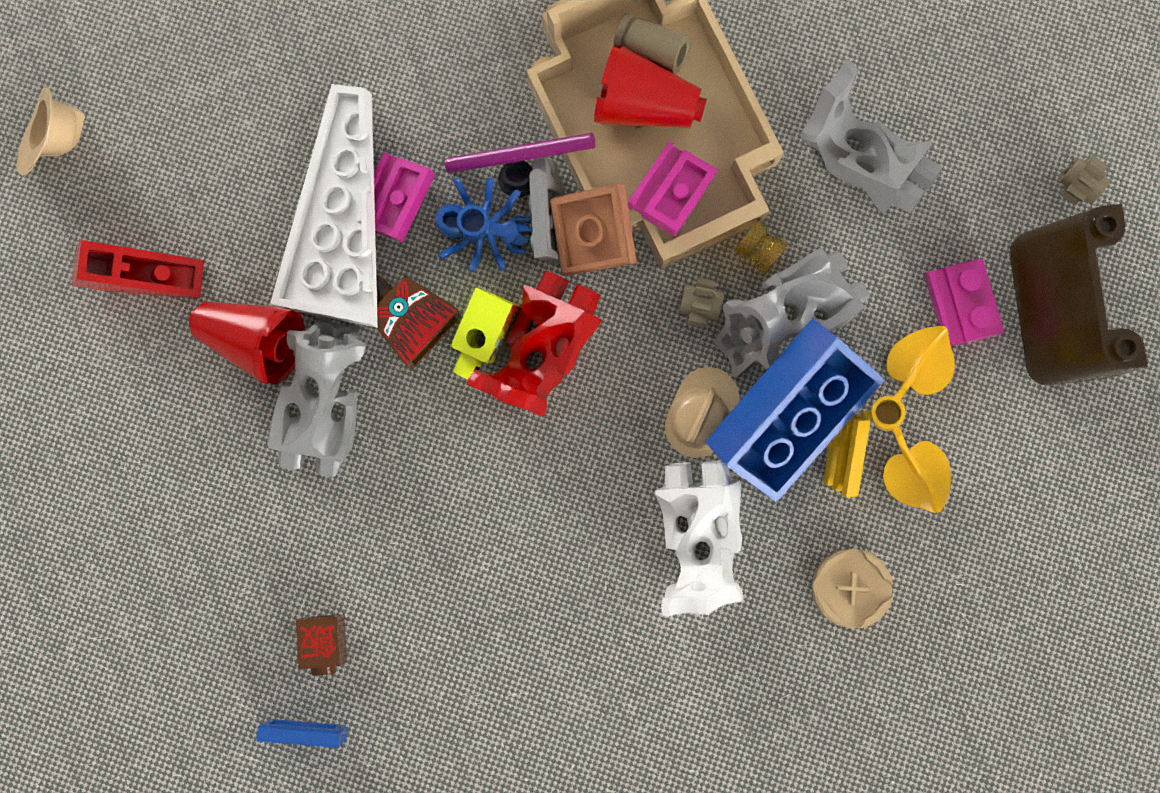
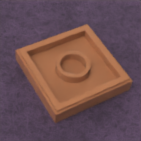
[549,183,637,276]

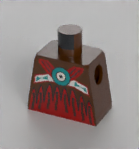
[376,275,462,370]

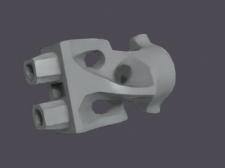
[800,59,943,214]
[714,247,870,378]
[267,317,366,477]

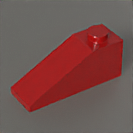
[71,240,204,299]

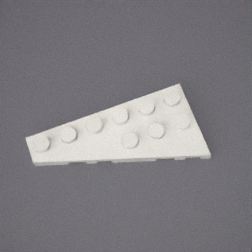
[270,84,378,328]

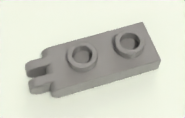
[528,157,564,264]

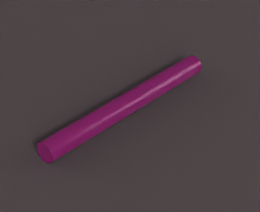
[445,133,595,173]

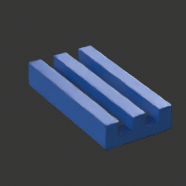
[256,719,348,748]

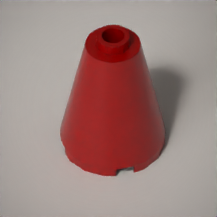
[594,45,707,128]
[189,301,305,385]

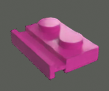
[627,140,718,237]
[374,152,436,243]
[924,258,1004,347]

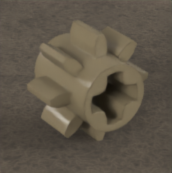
[1058,155,1110,205]
[679,277,724,328]

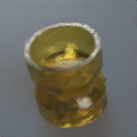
[734,220,789,275]

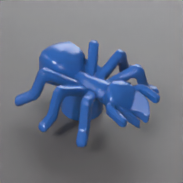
[435,177,532,272]

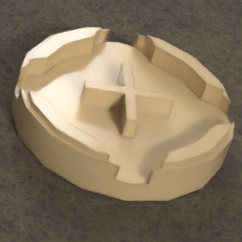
[811,548,893,629]

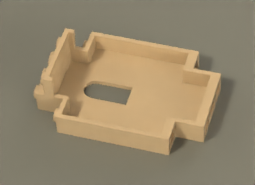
[526,0,784,269]

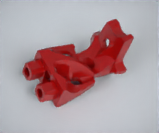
[466,270,602,417]

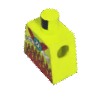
[451,288,521,379]

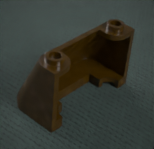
[1009,204,1148,385]

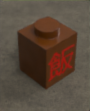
[296,614,347,676]

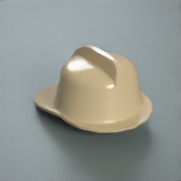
[17,87,85,176]
[665,367,740,458]

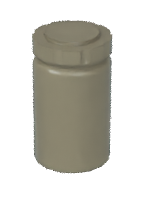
[613,13,691,74]

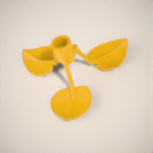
[825,326,955,513]

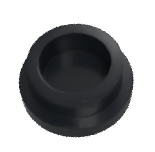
[498,161,533,197]

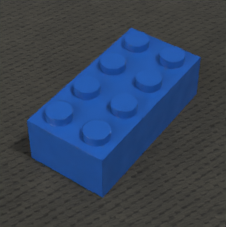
[705,318,885,502]

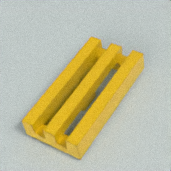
[823,413,871,498]

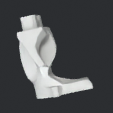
[655,460,743,616]

